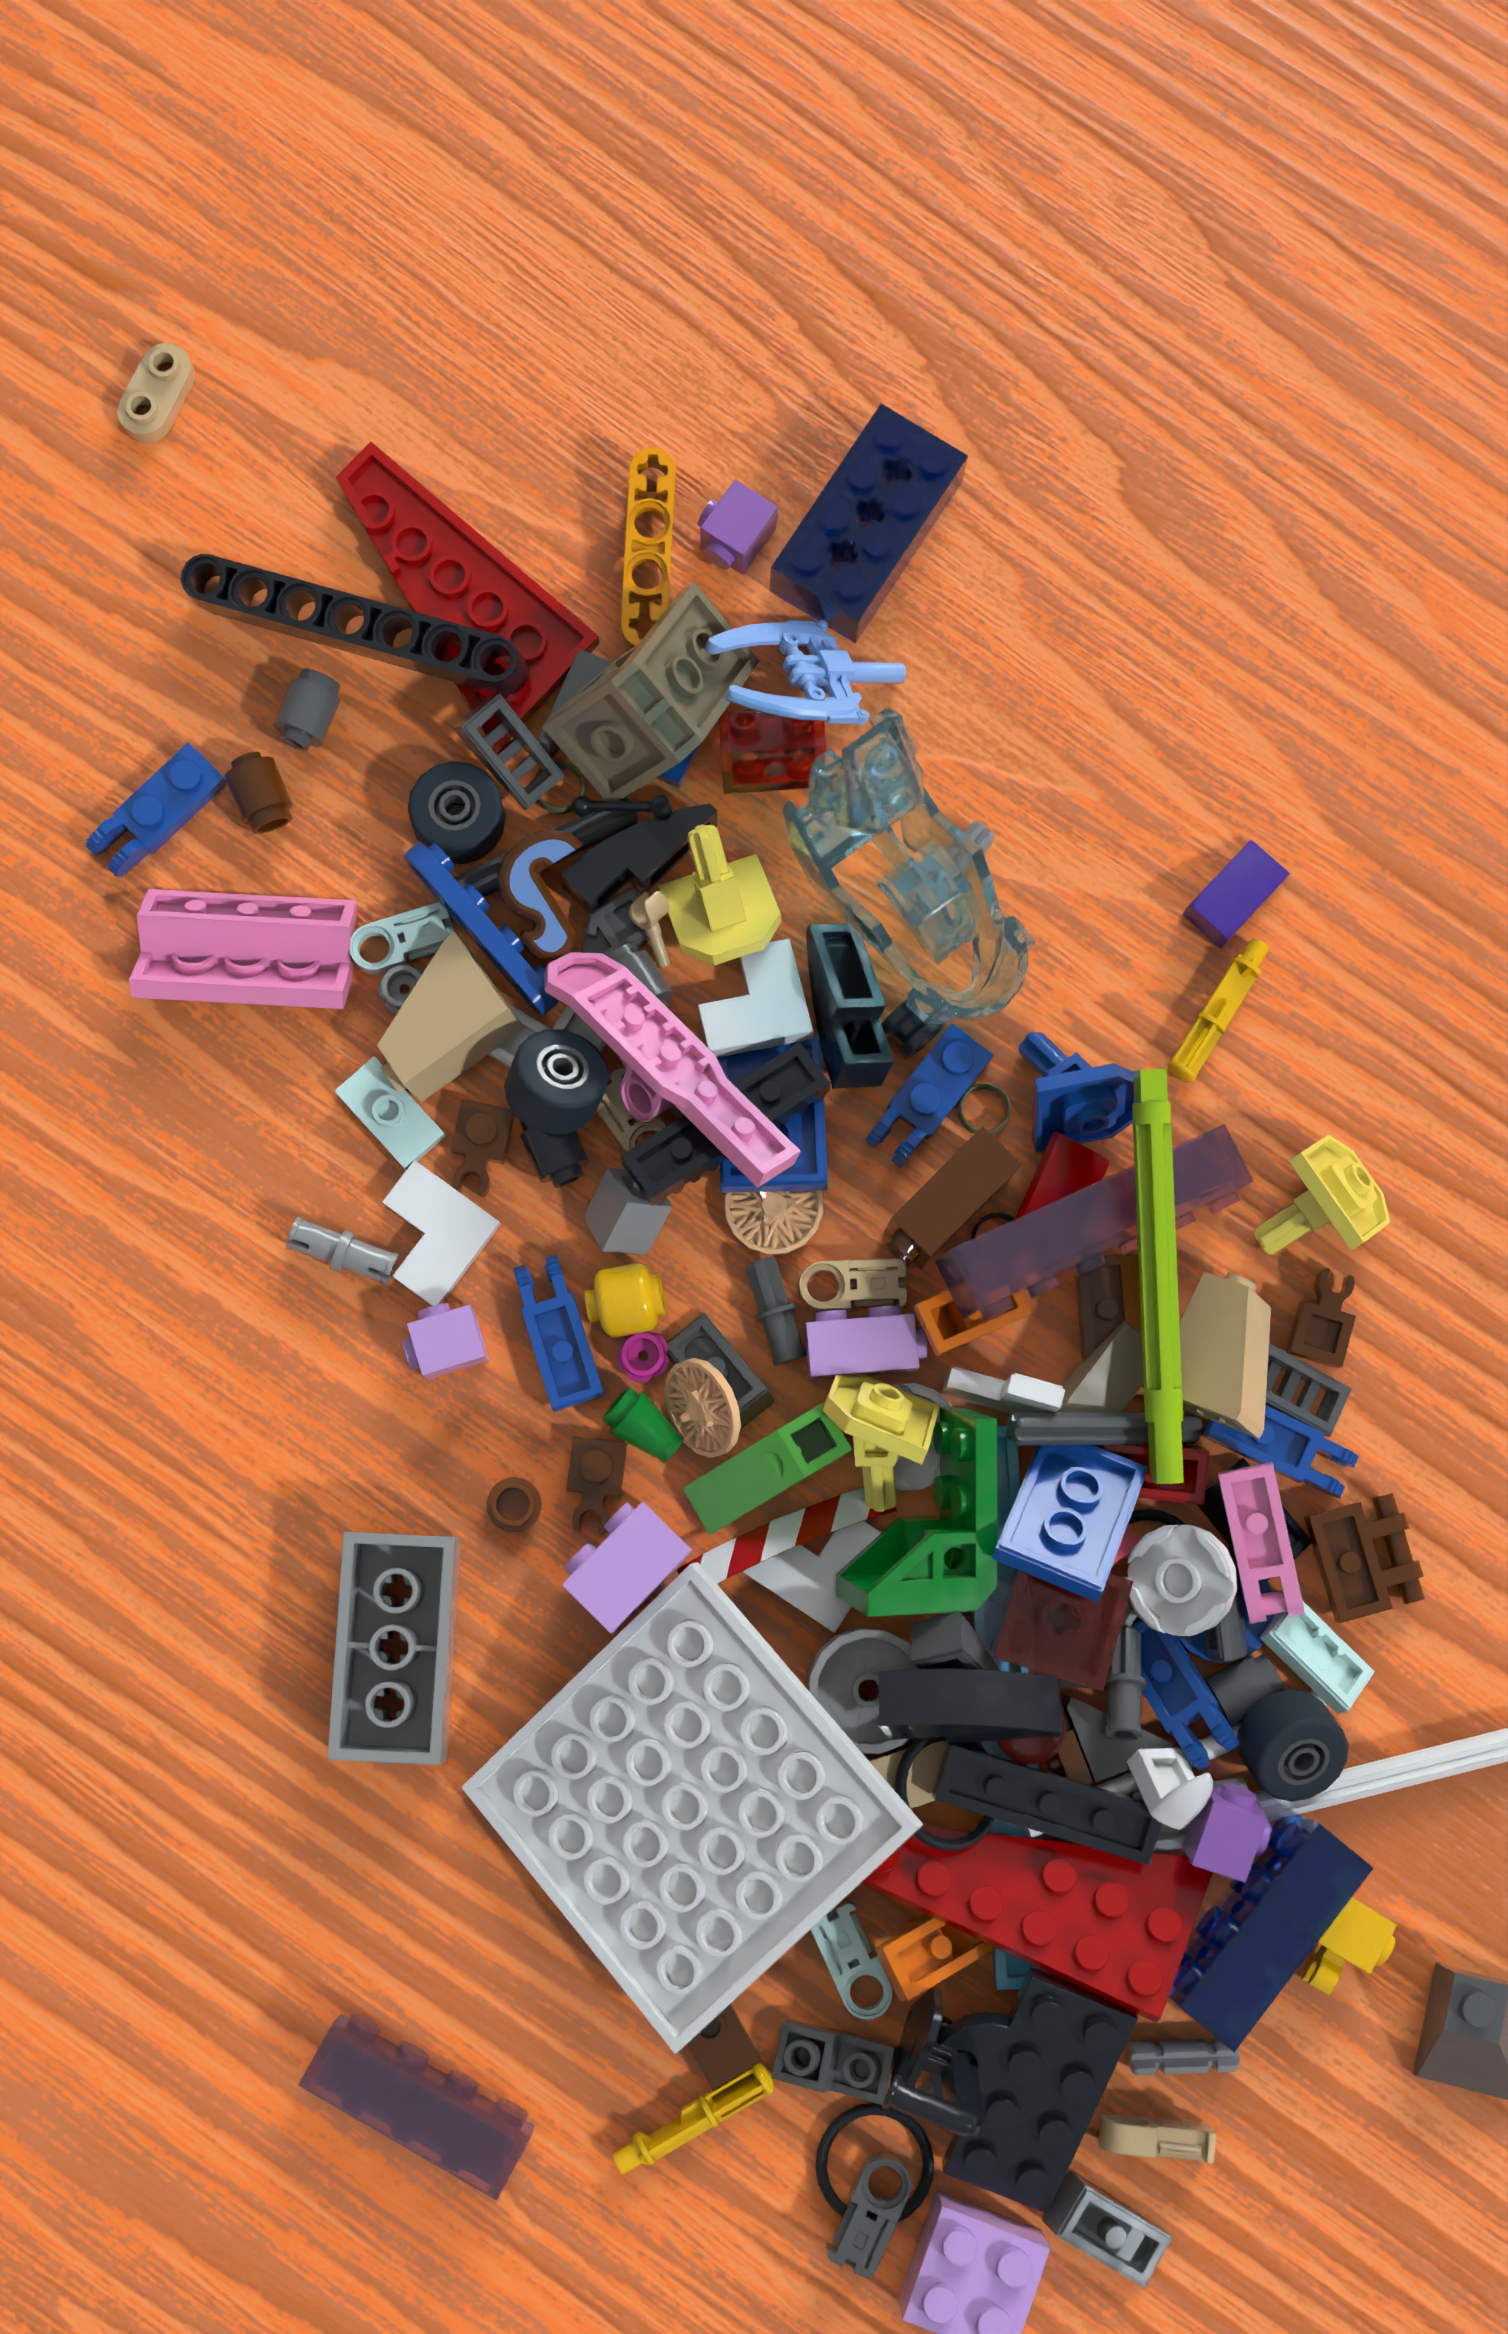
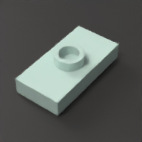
[335,1056,446,1170]
[1259,1602,1375,1714]

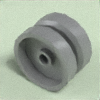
[806,1627,919,1754]

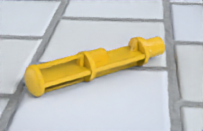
[1167,938,1270,1082]
[613,2063,774,2175]

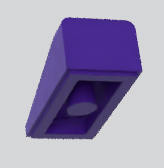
[1182,839,1290,949]

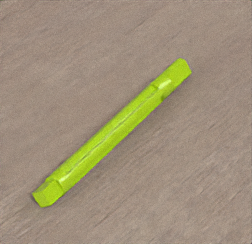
[1132,1069,1184,1484]

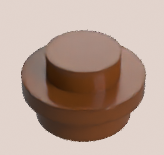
[487,1477,542,1532]

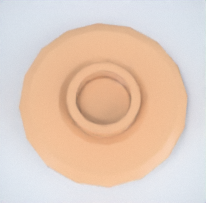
[724,1190,823,1255]
[664,1358,741,1458]

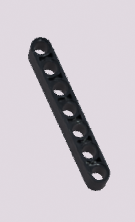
[180,554,529,696]

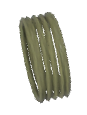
[535,761,585,814]
[958,1083,1011,1135]

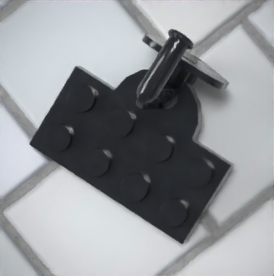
[882,1967,1138,2214]

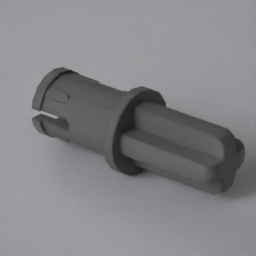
[746,1257,807,1366]
[1101,1626,1146,1741]

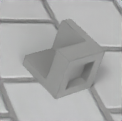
[584,1168,673,1255]

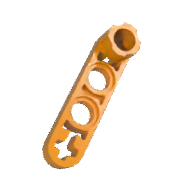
[621,446,676,648]

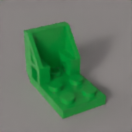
[836,1407,997,1617]

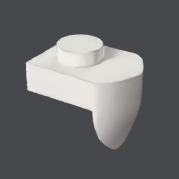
[1127,1748,1213,1830]

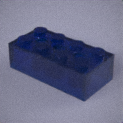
[769,403,968,644]
[1169,1815,1373,2052]

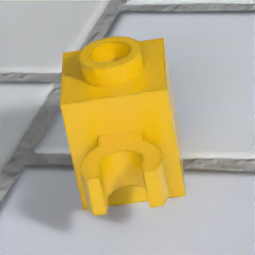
[1299,1882,1397,1996]

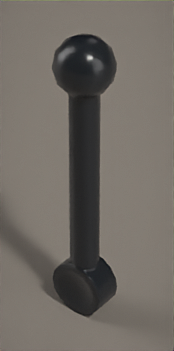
[572,795,673,818]

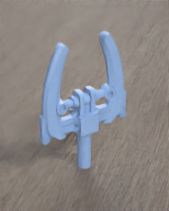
[705,620,906,726]

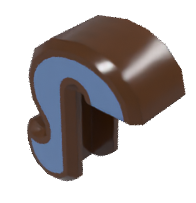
[496,829,583,961]

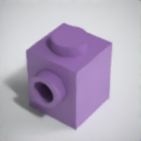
[698,479,778,575]
[1182,1783,1270,1882]

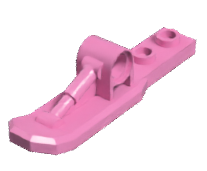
[544,952,801,1188]

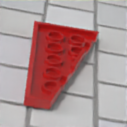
[336,441,600,753]
[860,1825,1213,2022]

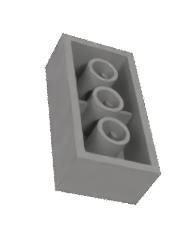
[327,1532,461,1765]

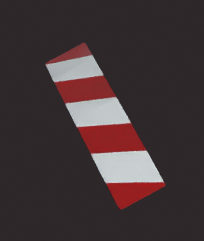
[677,1488,897,1584]

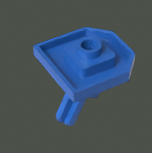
[1018,1031,1134,1153]

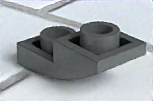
[772,2020,899,2105]

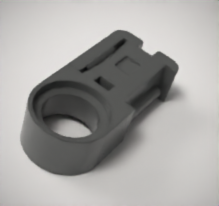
[826,2152,911,2278]

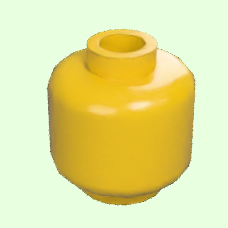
[585,1262,666,1338]

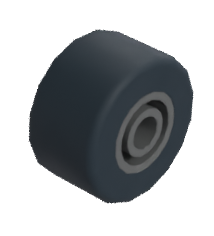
[408,761,506,864]
[504,1029,609,1134]
[1237,1690,1349,1802]

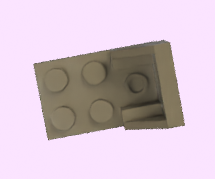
[542,582,760,801]

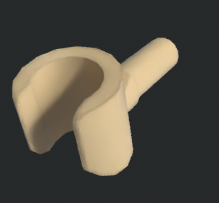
[628,891,670,968]

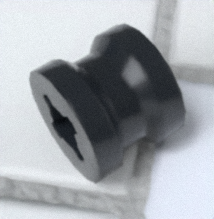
[881,994,945,1060]

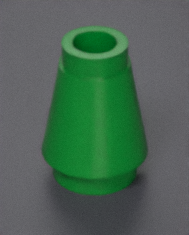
[602,1386,684,1463]

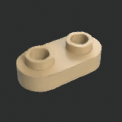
[118,343,195,443]

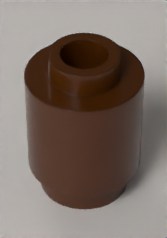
[225,752,292,834]

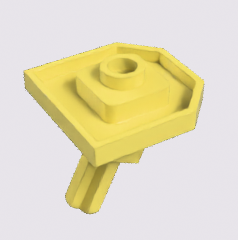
[658,824,782,965]
[1254,1135,1390,1255]
[822,1374,940,1512]

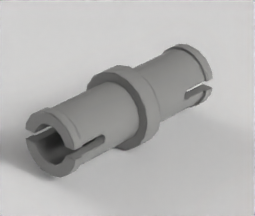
[285,1217,399,1286]

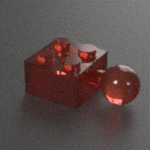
[990,1568,1134,1765]

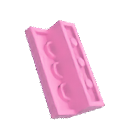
[129,889,357,1009]

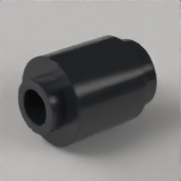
[520,1120,589,1188]

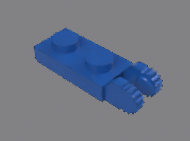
[85,742,227,877]
[865,1023,994,1168]
[513,1254,605,1413]
[1200,1405,1359,1498]
[1131,1619,1239,1771]

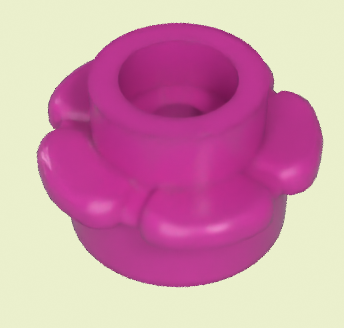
[616,1332,669,1383]

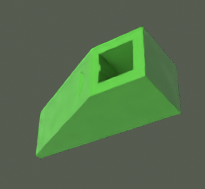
[682,1402,852,1536]

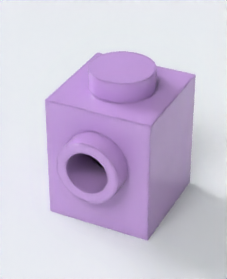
[402,1303,490,1380]

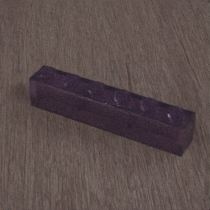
[935,1124,1254,1321]

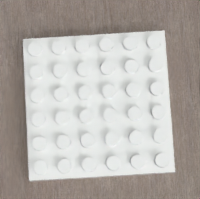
[461,1562,924,2054]

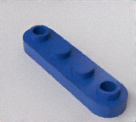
[402,841,559,1017]

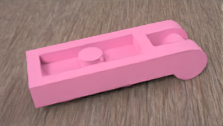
[1218,1462,1305,1624]

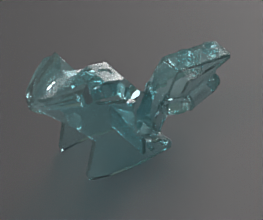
[783,709,1035,1024]

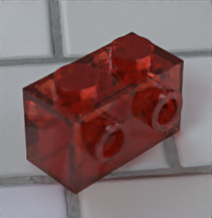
[719,710,828,794]

